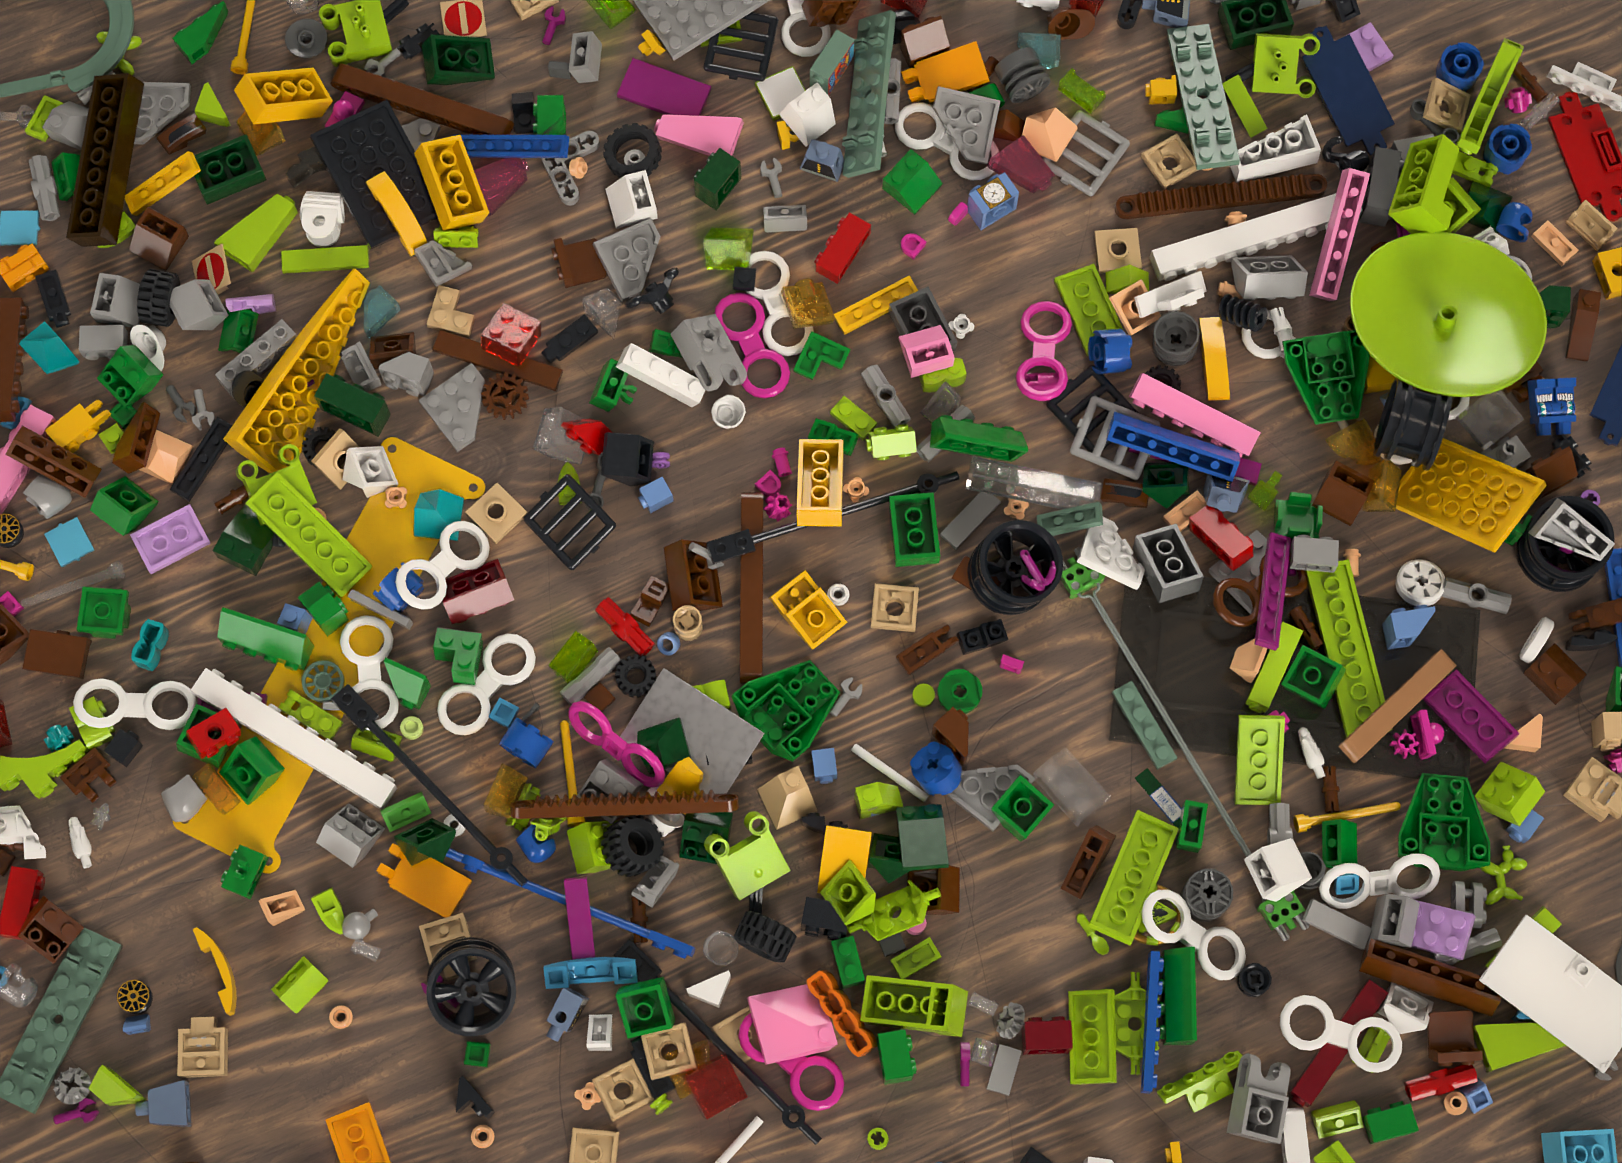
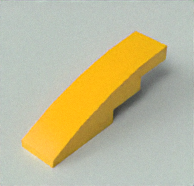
[1199,317,1230,401]

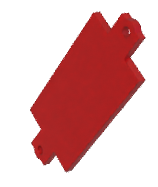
[1548,92,1622,221]

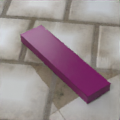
[564,877,596,960]

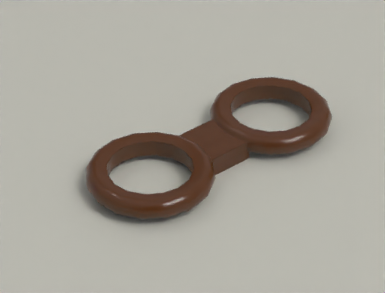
[1212,554,1308,627]

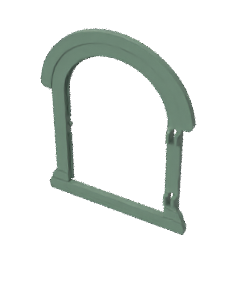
[0,0,134,98]

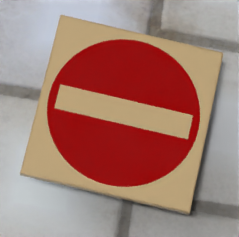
[440,0,487,37]
[192,244,231,295]

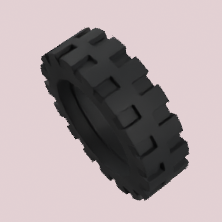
[603,123,662,179]

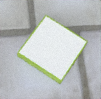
[755,66,806,121]

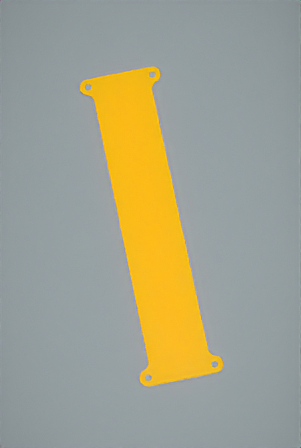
[173,437,485,873]

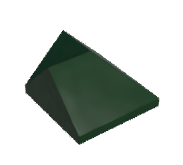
[1467,181,1513,234]
[1142,462,1189,509]
[637,717,692,774]
[394,818,456,866]
[868,833,909,884]

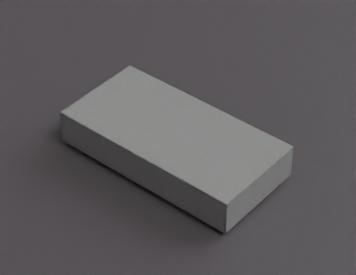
[987,1044,1022,1096]

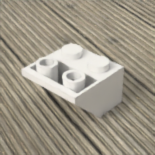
[605,170,658,229]
[1244,838,1312,902]

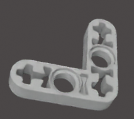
[542,131,600,206]

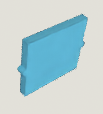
[0,210,40,245]
[44,517,94,567]

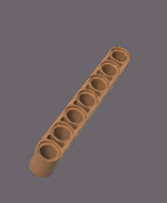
[1338,649,1457,763]

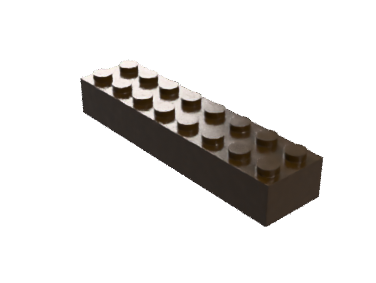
[66,73,144,247]

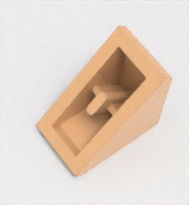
[1505,714,1543,752]
[259,890,305,926]

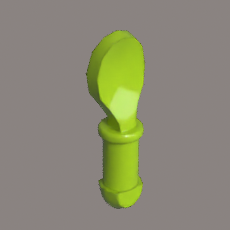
[1076,913,1109,955]

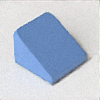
[123,1014,151,1035]
[1459,1078,1493,1114]

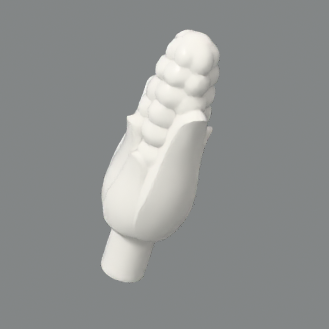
[1298,727,1326,779]
[69,817,92,868]

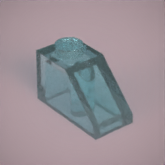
[1017,33,1061,69]
[364,286,401,339]

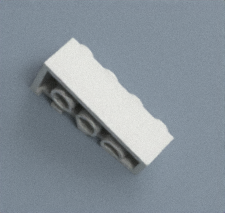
[1230,114,1321,183]

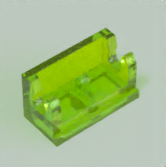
[1058,68,1106,114]
[548,631,598,683]

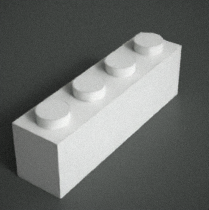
[616,343,705,407]

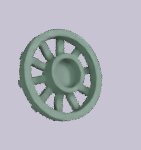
[302,661,344,703]

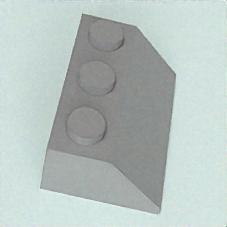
[1231,255,1308,301]

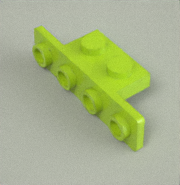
[1157,1051,1243,1113]

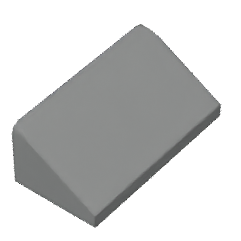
[763,205,807,232]

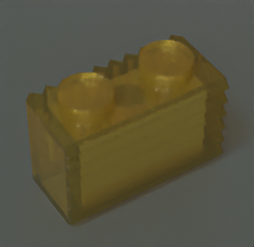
[192,763,241,815]

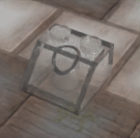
[533,407,585,465]

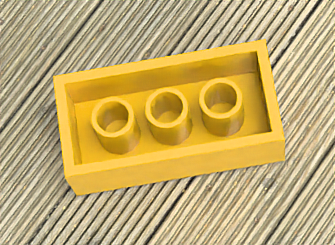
[234,67,333,124]
[414,135,489,231]
[797,439,844,526]

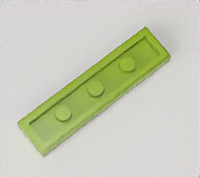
[281,245,369,274]

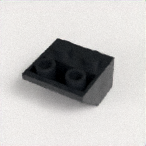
[601,432,654,487]
[801,897,847,941]

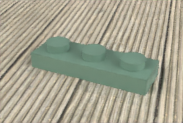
[1037,502,1103,536]

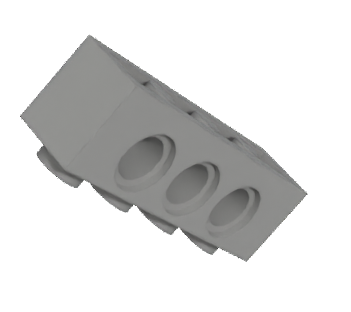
[215,319,297,397]

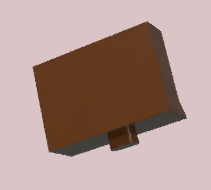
[22,629,92,679]

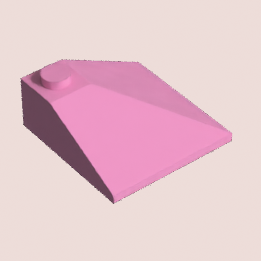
[747,984,838,1065]

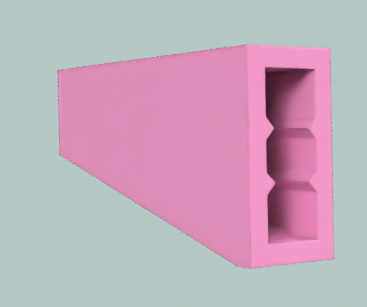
[654,115,744,156]

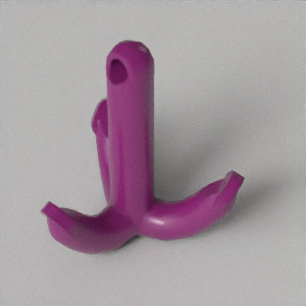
[1020,549,1056,591]

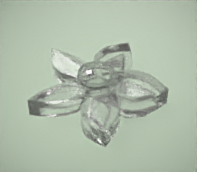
[90,803,111,830]

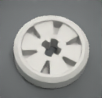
[1395,559,1446,606]
[1519,617,1554,663]

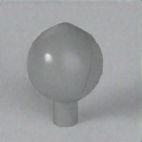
[342,909,378,940]

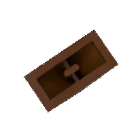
[993,109,1025,142]

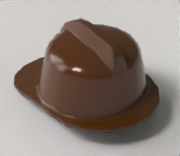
[1047,6,1095,40]

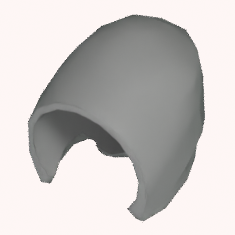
[23,474,72,519]
[161,775,208,822]

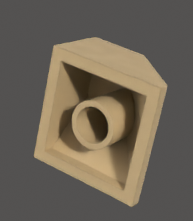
[757,766,817,830]

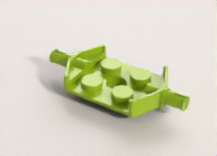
[846,880,941,941]
[1115,972,1159,1075]

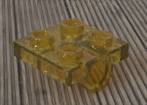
[781,278,835,329]

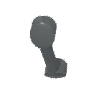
[1410,99,1459,144]
[585,453,606,510]

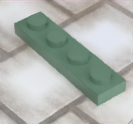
[1112,681,1177,770]

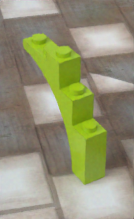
[1456,38,1524,155]
[0,739,89,799]

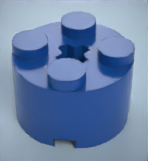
[1436,42,1484,92]
[1483,124,1532,175]
[1088,329,1132,374]
[373,562,424,614]
[499,717,554,768]
[910,741,962,796]

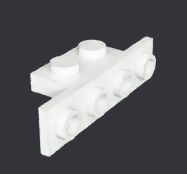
[1547,62,1622,112]
[1134,271,1207,318]

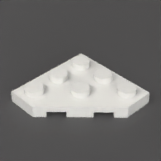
[1077,517,1145,590]

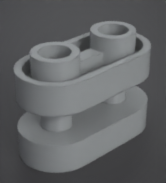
[1451,881,1487,928]

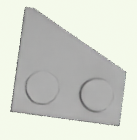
[414,240,472,287]

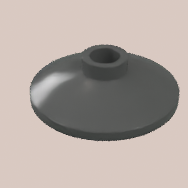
[285,19,328,58]

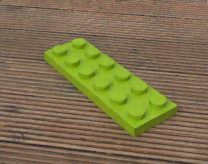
[245,471,373,598]
[1088,810,1179,946]

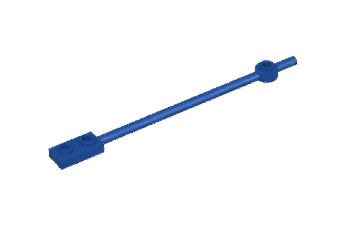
[446,848,696,959]

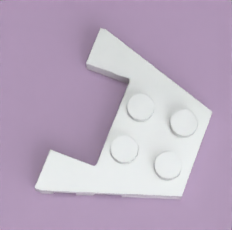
[0,805,46,859]

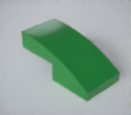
[649,329,683,358]
[808,418,859,456]

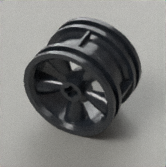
[1373,377,1453,471]
[1516,496,1614,592]
[967,520,1063,615]
[426,937,516,1036]

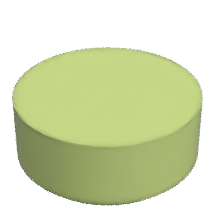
[400,716,424,740]

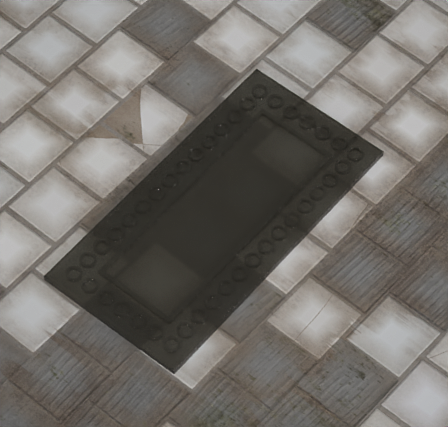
[1109,574,1480,781]

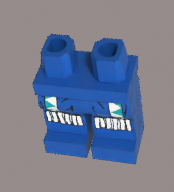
[1527,378,1576,436]

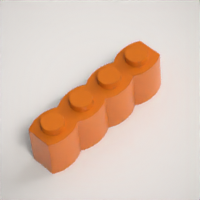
[807,970,878,1057]

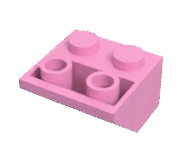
[898,325,954,378]

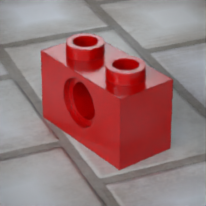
[186,708,241,759]

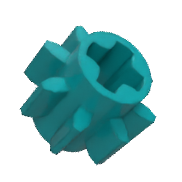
[44,725,74,752]

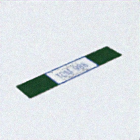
[1135,768,1182,828]

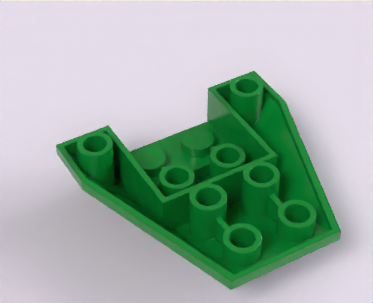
[1282,330,1370,425]
[731,660,840,762]
[1398,773,1490,871]

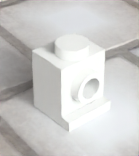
[1473,226,1510,255]

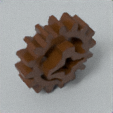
[481,372,529,420]

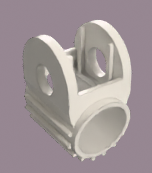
[300,191,345,248]

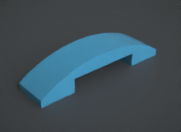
[543,957,638,989]

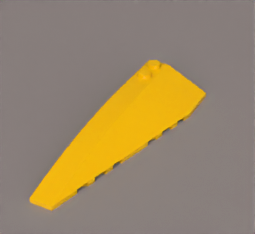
[223,269,370,473]

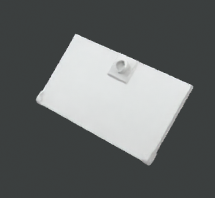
[1479,915,1622,1073]

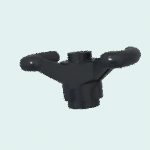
[1322,136,1370,189]
[625,268,679,314]

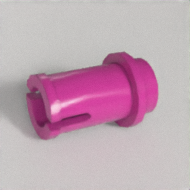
[772,448,792,477]

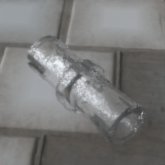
[1520,92,1560,131]

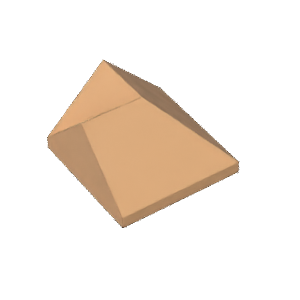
[1020,107,1078,162]
[1109,279,1162,336]
[139,430,193,485]
[1230,639,1268,683]

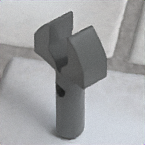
[166,385,196,423]

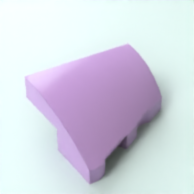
[225,294,276,314]

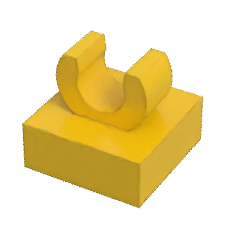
[638,29,666,56]
[777,121,799,150]

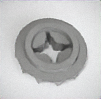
[996,1002,1025,1039]
[53,1067,91,1104]

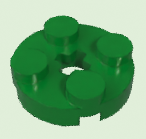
[937,669,982,714]

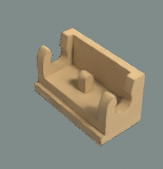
[1565,200,1618,251]

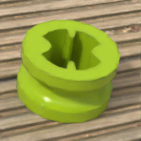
[650,1093,673,1115]
[867,1128,889,1150]

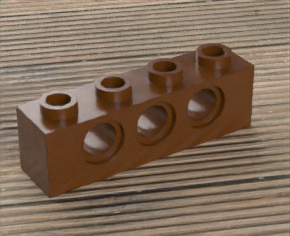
[5,425,102,498]

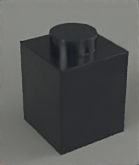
[104,729,143,768]

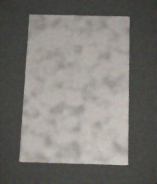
[620,668,765,794]

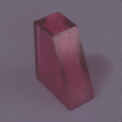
[986,135,1055,194]
[474,158,529,217]

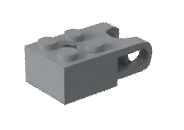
[670,314,747,391]
[1226,1053,1291,1144]

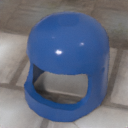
[1496,202,1533,242]
[516,825,556,863]

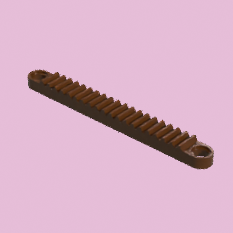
[1115,174,1327,219]
[510,790,739,819]

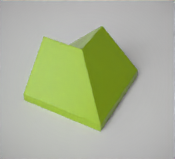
[820,860,876,925]
[89,1065,146,1106]

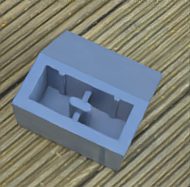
[1382,605,1436,650]

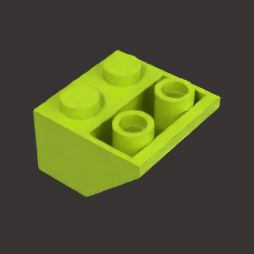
[567,820,618,874]

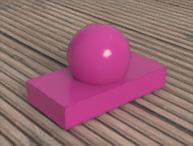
[325,91,365,128]
[1410,710,1444,760]

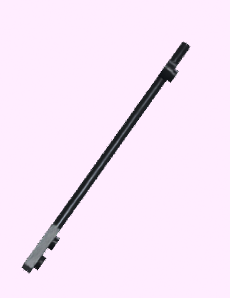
[706,471,960,564]
[331,684,528,887]
[613,939,822,1145]

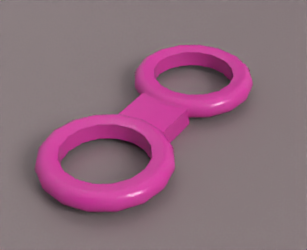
[714,292,790,399]
[1016,301,1072,401]
[568,701,665,788]
[738,1013,844,1111]

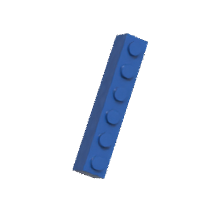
[1106,412,1240,482]

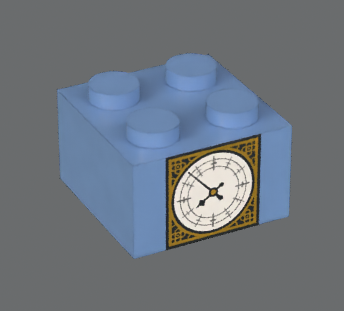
[967,172,1019,230]

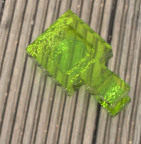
[1247,471,1282,511]

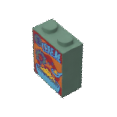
[810,29,855,96]

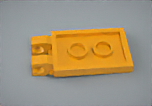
[901,41,990,103]
[376,843,472,918]
[326,1102,391,1163]

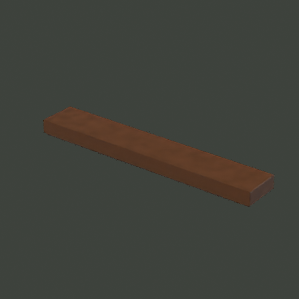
[433,330,563,391]

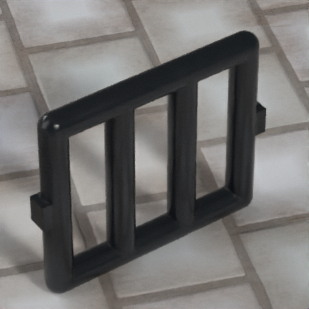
[703,11,779,82]
[1046,365,1140,453]
[523,474,616,570]

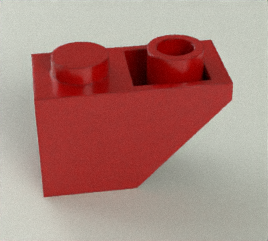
[561,418,613,455]

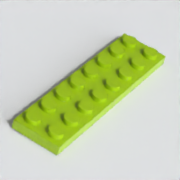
[1305,559,1392,738]

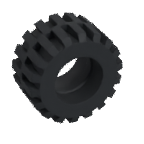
[137,269,180,327]
[601,815,664,877]
[733,911,797,963]

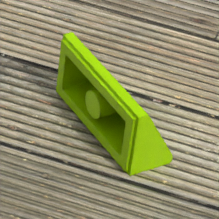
[351,728,402,762]
[1311,1100,1363,1139]

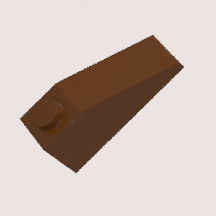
[1566,289,1601,362]
[112,402,161,474]
[1061,825,1116,899]

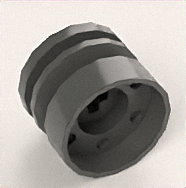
[994,47,1051,103]
[1152,311,1200,366]
[1181,869,1233,922]

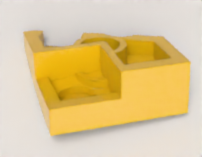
[657,757,703,815]

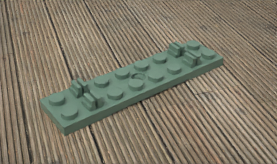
[842,10,896,178]
[1167,24,1240,170]
[0,927,123,1114]

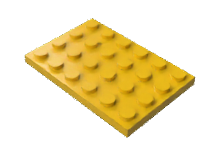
[1385,438,1546,553]

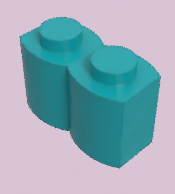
[131,619,169,671]

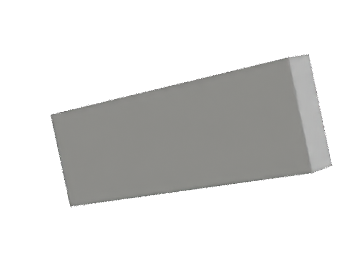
[940,488,1001,550]
[348,590,413,630]
[1302,899,1372,950]

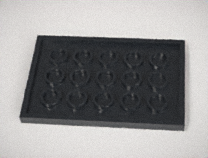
[310,100,438,250]

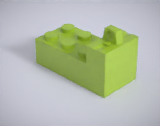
[1388,134,1460,234]
[860,975,968,1037]

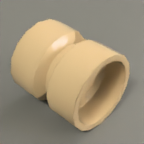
[673,605,703,641]

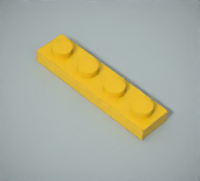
[125,151,201,216]
[834,276,918,335]

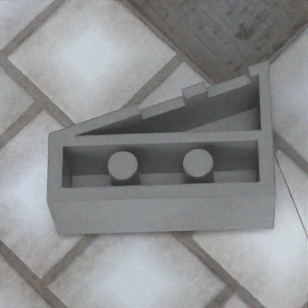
[1528,498,1615,561]

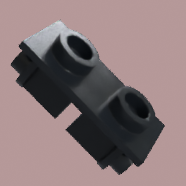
[397,23,440,60]
[1552,434,1592,479]

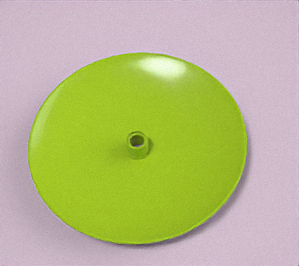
[1350,232,1547,397]

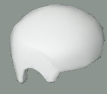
[711,395,746,429]

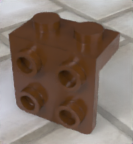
[551,238,607,288]
[1427,1010,1483,1066]

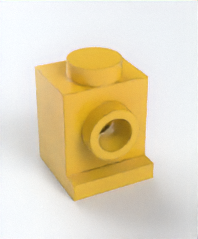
[1145,75,1177,104]

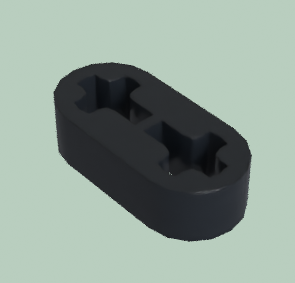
[1117,0,1142,29]

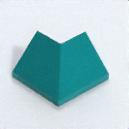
[19,321,80,374]
[414,489,464,541]

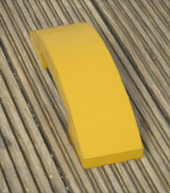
[365,171,428,257]
[193,927,237,1016]

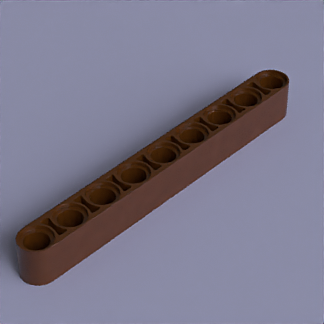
[330,64,514,135]
[740,492,763,684]

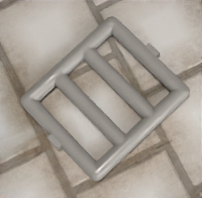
[1040,110,1130,196]
[1070,396,1160,480]

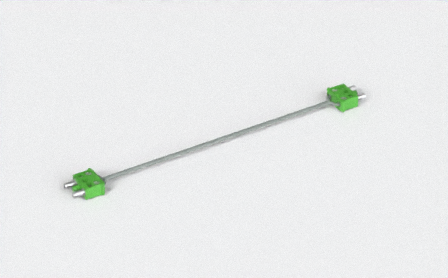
[1061,547,1309,941]

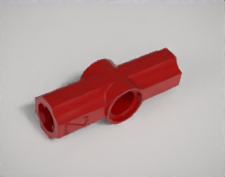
[595,597,655,657]
[1404,1065,1478,1102]

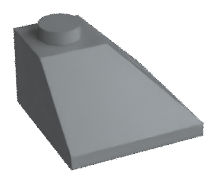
[42,101,89,150]

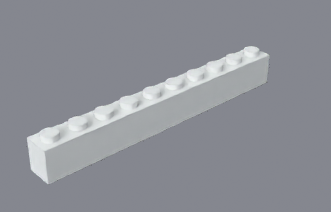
[1149,194,1363,281]
[190,668,398,810]

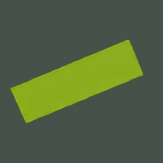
[1222,75,1268,138]

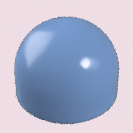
[657,632,680,655]

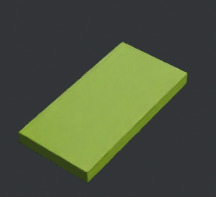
[1054,264,1124,356]
[1234,715,1285,805]
[1068,989,1117,1085]

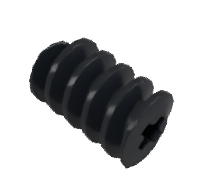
[1219,294,1268,332]

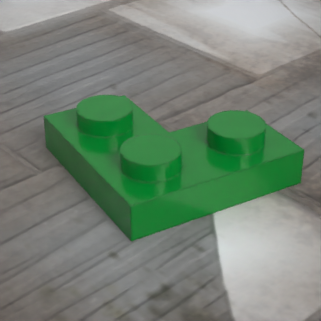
[793,331,851,381]

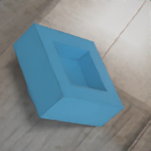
[489,697,520,729]
[1334,873,1359,895]

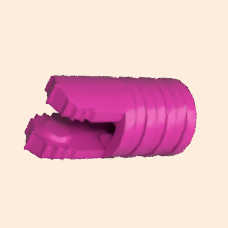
[1025,372,1059,391]

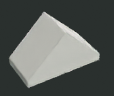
[686,970,731,1008]
[587,1014,612,1051]

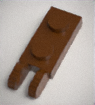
[1568,598,1622,633]
[896,625,959,676]

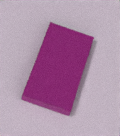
[617,58,711,116]
[1423,669,1519,764]

